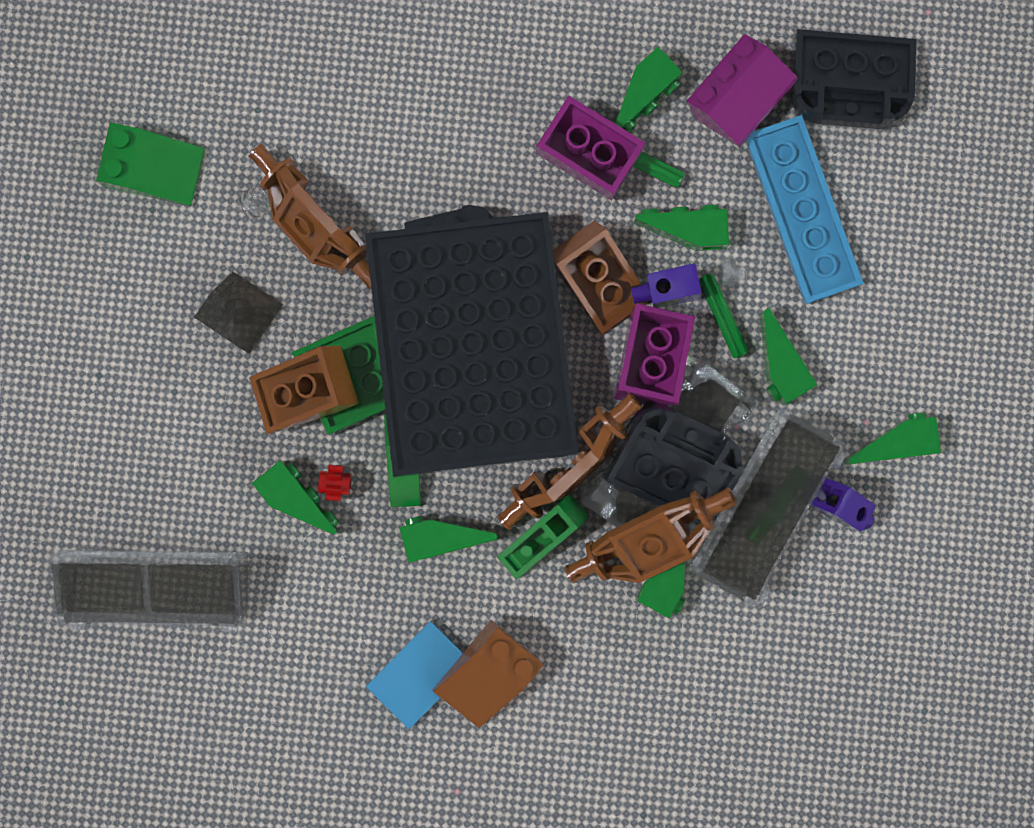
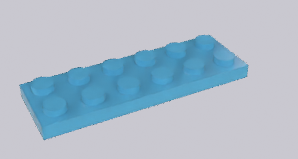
[745,115,864,305]

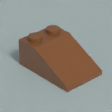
[553,220,648,334]
[249,346,359,435]
[432,620,544,728]

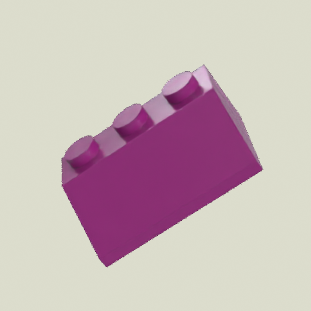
[686,34,798,147]
[536,95,646,201]
[613,303,695,406]

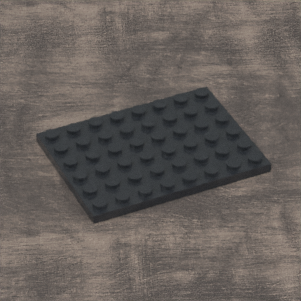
[365,212,579,478]

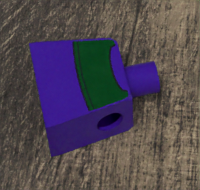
[631,263,701,308]
[799,473,875,532]

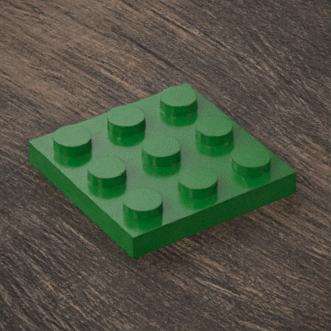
[292,316,385,435]

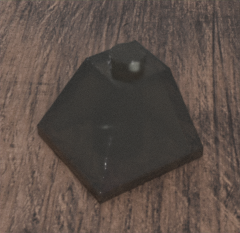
[194,272,283,354]

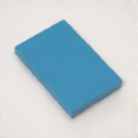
[366,621,463,729]

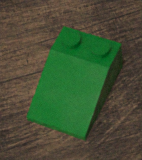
[96,122,205,207]

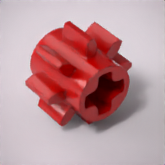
[318,464,352,501]

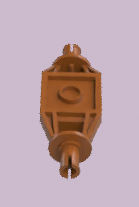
[248,144,371,290]
[497,393,642,530]
[565,487,737,584]

